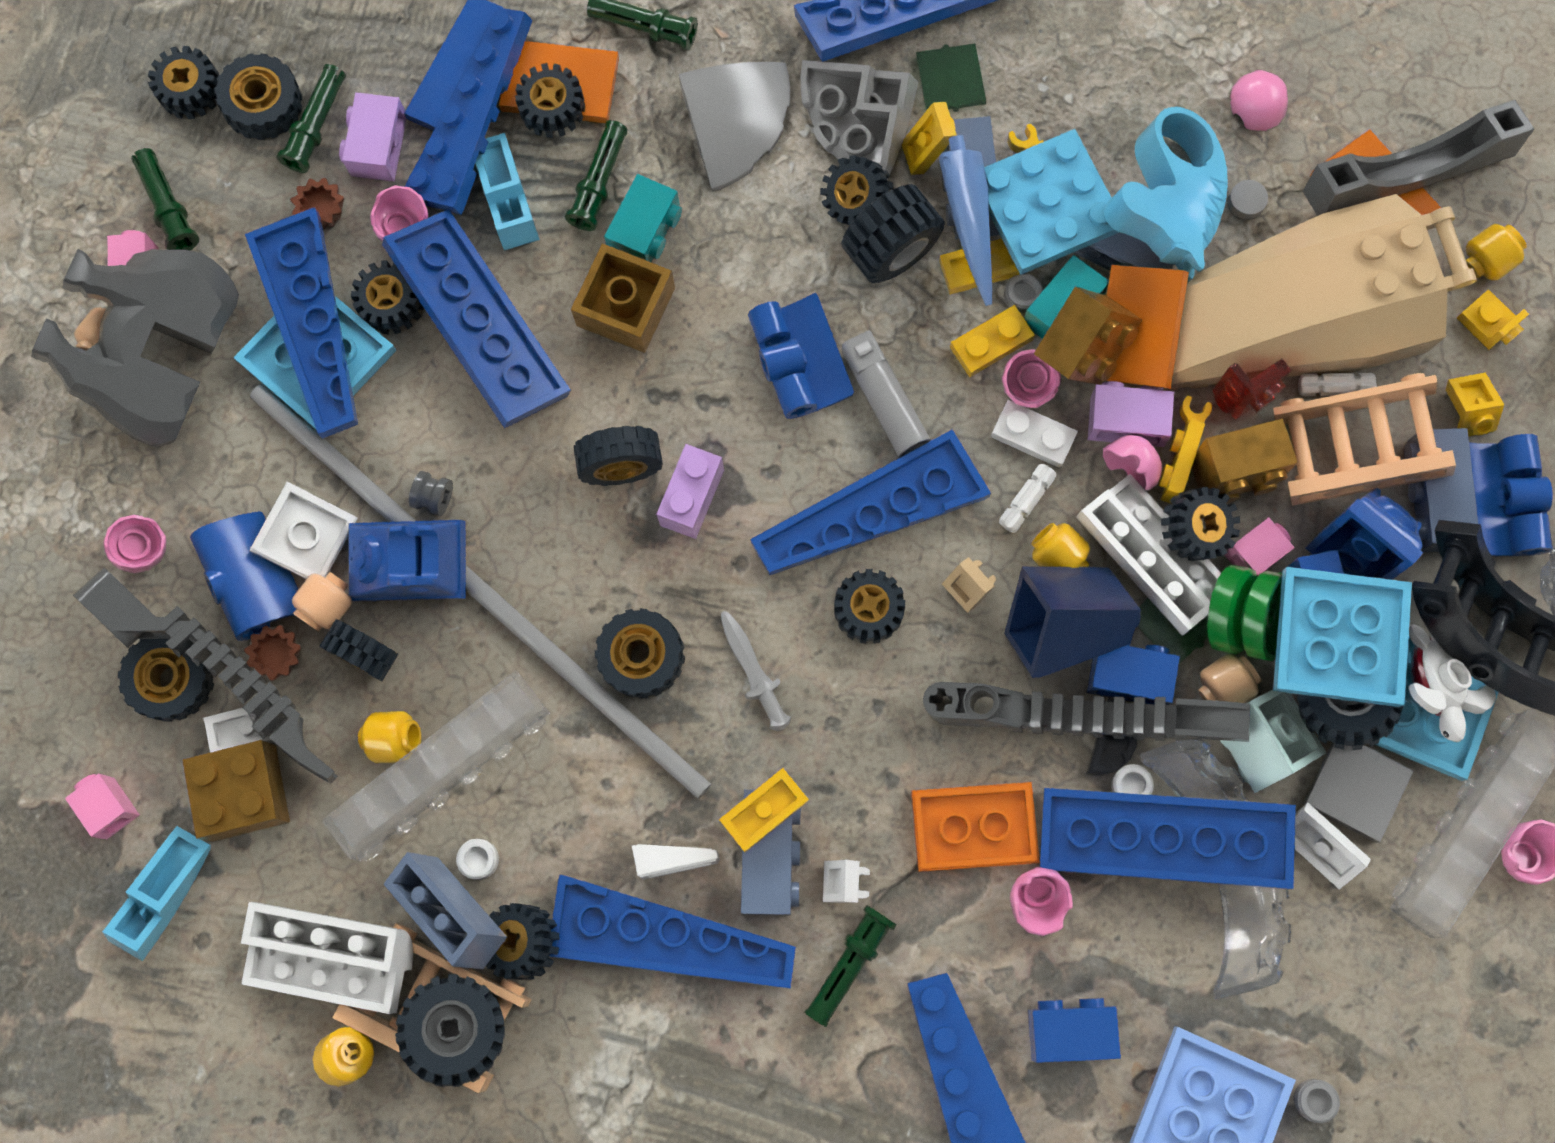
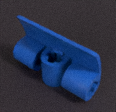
[748,293,854,419]
[1469,434,1553,557]
[190,511,298,641]

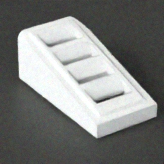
[632,844,720,880]

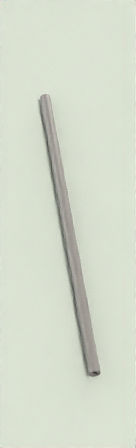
[250,384,711,799]

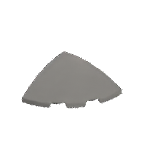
[801,60,918,179]
[679,61,790,192]

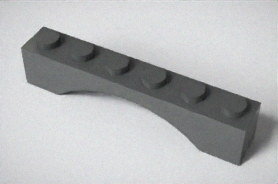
[1303,100,1534,216]

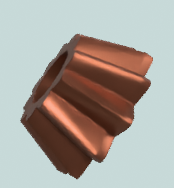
[290,178,344,230]
[244,625,302,681]

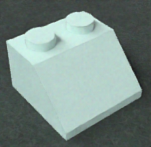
[1220,690,1326,793]

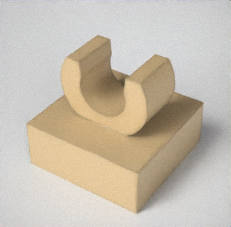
[942,557,996,613]

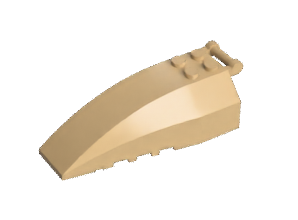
[1123,194,1477,391]

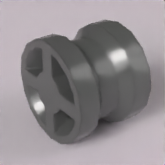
[409,471,453,516]

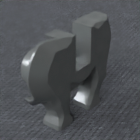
[31,249,239,448]

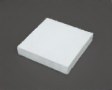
[250,482,358,579]

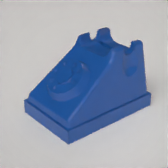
[1305,488,1423,580]
[349,520,466,601]

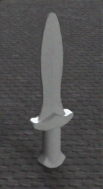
[721,611,791,731]

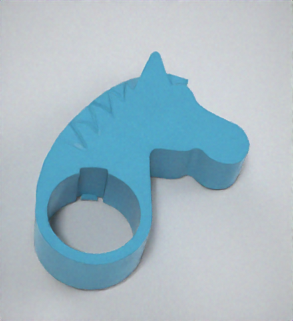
[1104,107,1228,282]

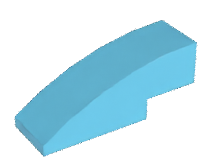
[476,133,540,251]
[102,826,211,961]

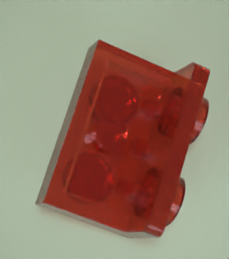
[1213,358,1292,420]

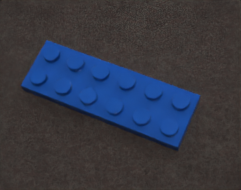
[382,209,571,429]
[1040,788,1296,890]

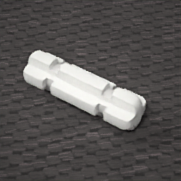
[1298,373,1377,396]
[999,464,1056,533]

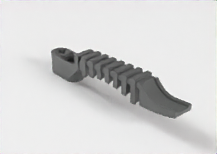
[73,568,338,784]
[923,682,1250,742]

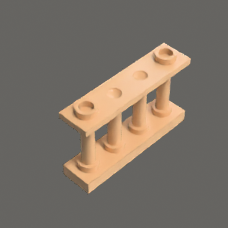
[1273,373,1456,506]
[332,923,532,1093]

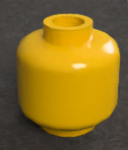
[1466,224,1527,281]
[1031,523,1090,568]
[358,711,421,763]
[313,1027,374,1087]

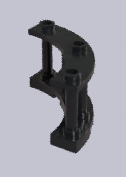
[1412,520,1555,716]

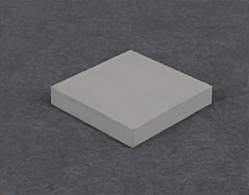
[1302,742,1414,843]

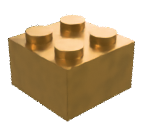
[571,243,675,353]
[1034,286,1142,385]
[1192,418,1298,504]
[182,740,290,842]

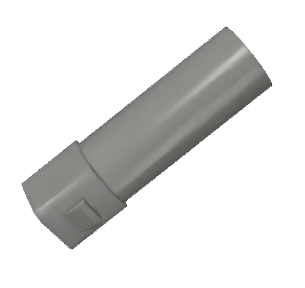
[842,330,931,458]

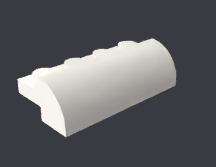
[1076,474,1221,636]
[241,902,413,1014]

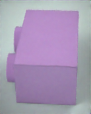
[339,92,406,181]
[1087,381,1174,447]
[656,444,724,539]

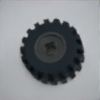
[395,974,505,1088]

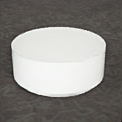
[1111,764,1154,795]
[456,839,499,880]

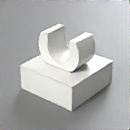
[823,860,870,903]

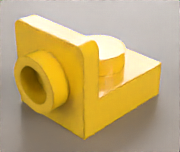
[1457,289,1529,350]
[1445,372,1504,436]

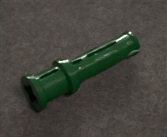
[587,0,698,51]
[276,64,346,173]
[564,120,628,231]
[131,148,199,251]
[804,905,897,1027]

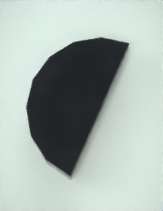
[1086,697,1138,776]

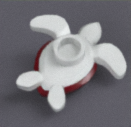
[1409,624,1496,742]

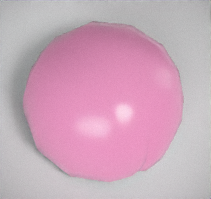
[1230,70,1288,131]
[370,185,428,241]
[1002,349,1061,408]
[1103,435,1162,490]
[104,515,166,574]
[1501,819,1555,885]
[1010,867,1073,936]

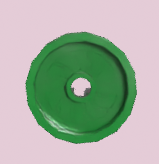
[1207,565,1282,662]

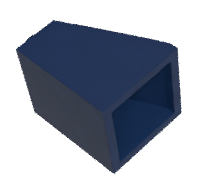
[1004,566,1141,678]

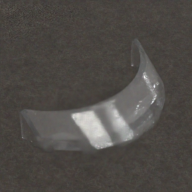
[1139,738,1291,999]

